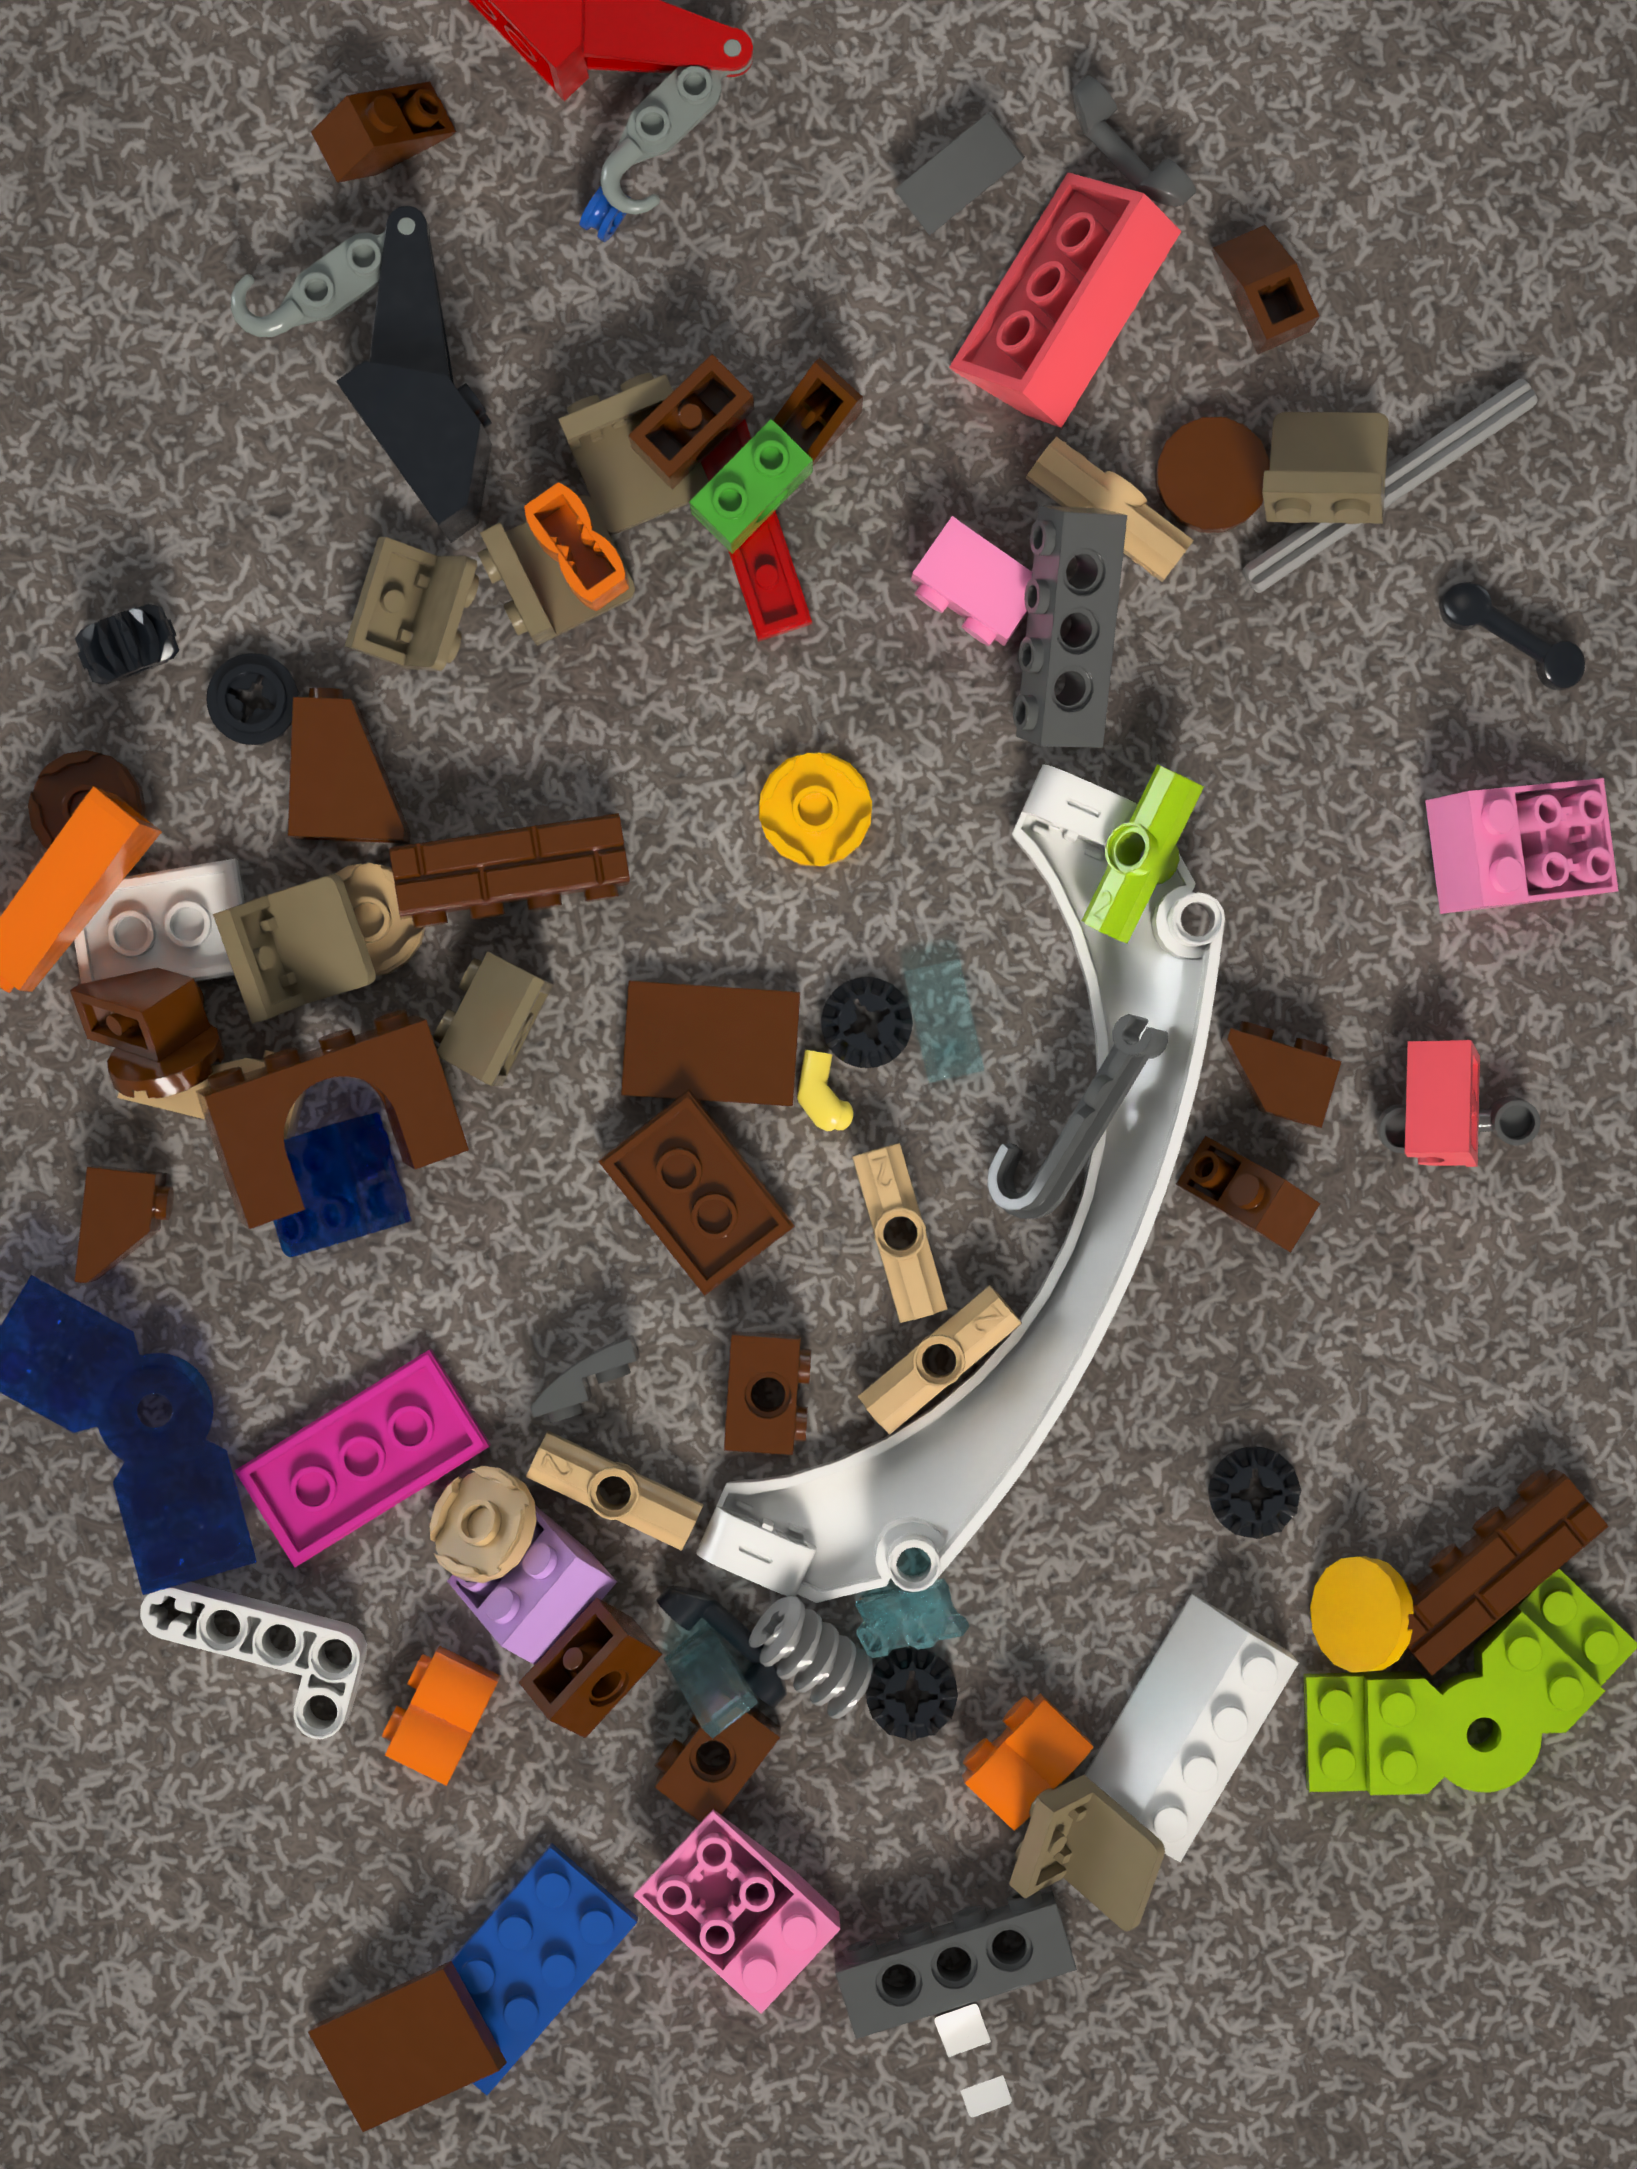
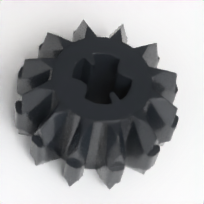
[75,604,179,685]

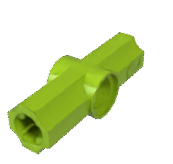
[1081,764,1204,944]

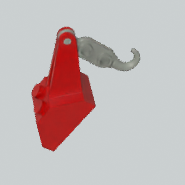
[467,0,753,215]

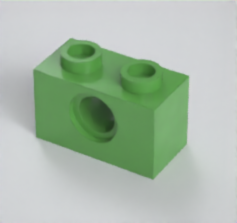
[689,419,813,554]

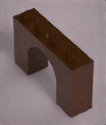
[196,1010,469,1229]

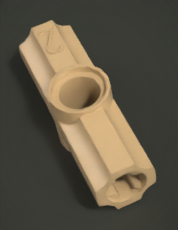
[1026,436,1194,582]
[852,1143,948,1323]
[858,1285,1022,1435]
[526,1431,704,1551]

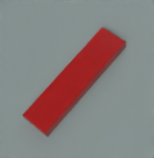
[701,419,812,642]

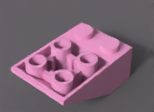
[1425,778,1619,914]
[634,1809,840,2014]

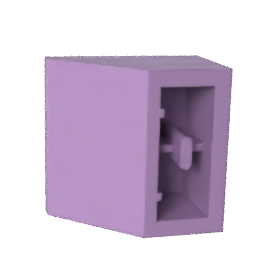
[447,1505,617,1665]

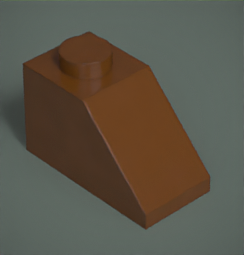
[70,967,210,1062]
[74,1166,174,1283]

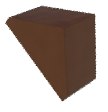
[773,358,863,466]

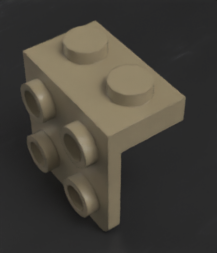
[559,373,709,534]
[1262,412,1389,524]
[477,495,636,646]
[344,537,479,671]
[213,874,376,1024]
[1009,1775,1165,1931]

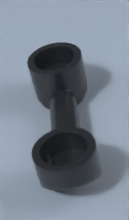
[1439,582,1585,691]
[656,1585,787,1708]

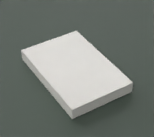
[74,859,245,984]

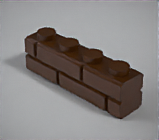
[389,813,630,928]
[1405,1469,1609,1676]

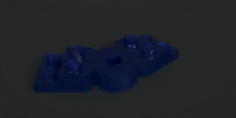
[0,1275,257,1595]

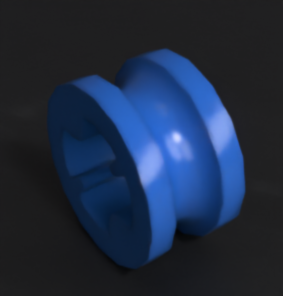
[579,186,631,242]

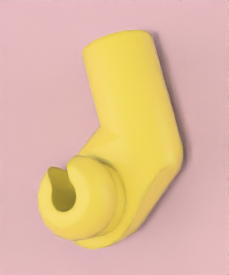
[797,1050,854,1132]

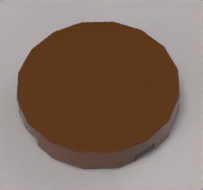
[1156,417,1270,533]
[28,750,146,850]
[107,1023,225,1098]

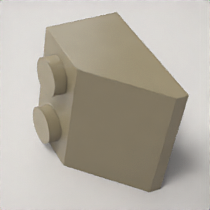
[433,951,554,1086]

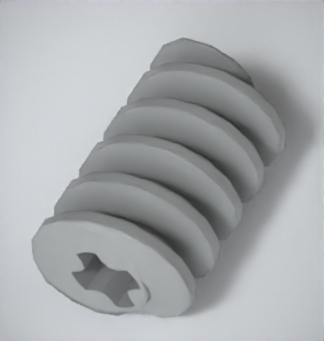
[748,1596,873,1719]

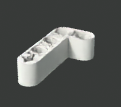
[140,1579,367,1739]

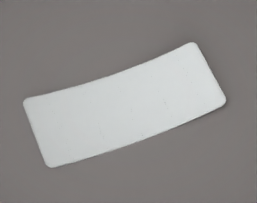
[935,2004,1012,2117]

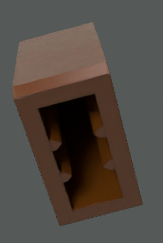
[288,688,411,844]

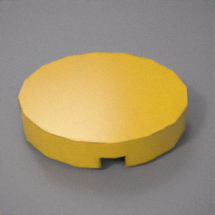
[759,752,872,867]
[1310,1556,1414,1672]

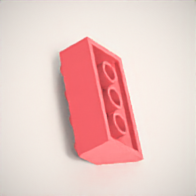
[949,172,1181,428]

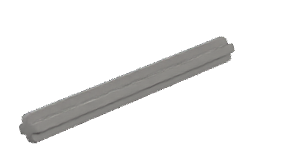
[1242,379,1538,593]

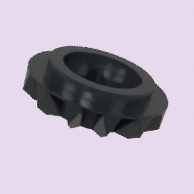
[206,653,300,746]
[821,976,913,1068]
[1209,1446,1302,1539]
[866,1647,958,1741]

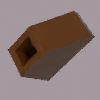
[311,81,456,183]
[1212,225,1320,355]
[1221,1021,1342,1128]
[1176,1136,1320,1253]

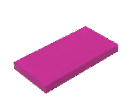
[234,1349,491,1568]

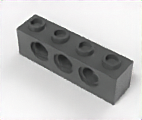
[1013,505,1127,748]
[835,1891,1077,2039]

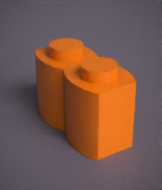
[524,482,629,611]
[381,1646,501,1786]
[962,1693,1094,1831]

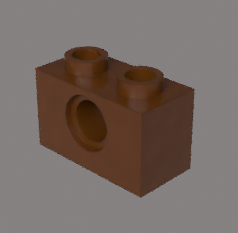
[628,354,754,490]
[724,1331,812,1455]
[519,1598,663,1738]
[654,1686,781,1822]

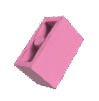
[911,516,1032,646]

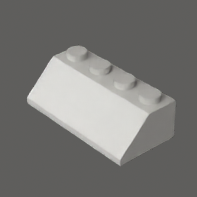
[1084,1594,1299,1862]

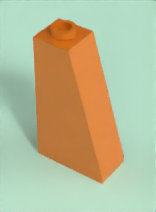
[0,786,162,993]

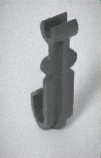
[987,1014,1168,1219]

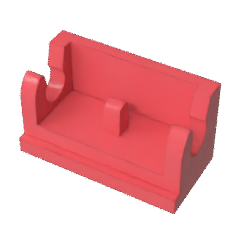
[1405,1040,1480,1167]

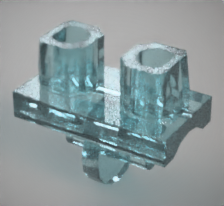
[855,1578,970,1658]

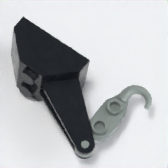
[231,206,492,543]

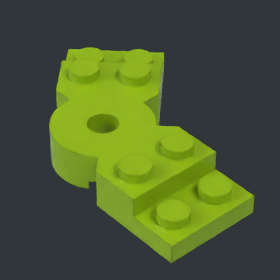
[1303,1569,1637,1795]

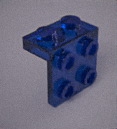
[273,1112,412,1257]

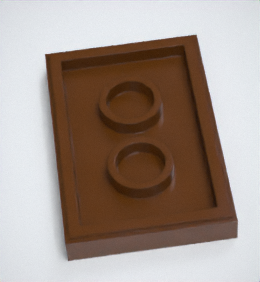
[621,981,800,1106]
[598,1089,795,1296]
[308,1961,507,2132]

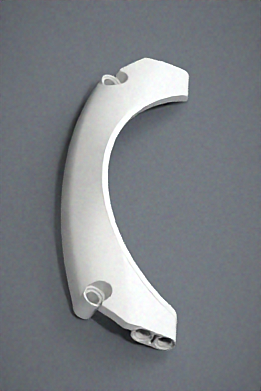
[696,765,1225,1603]

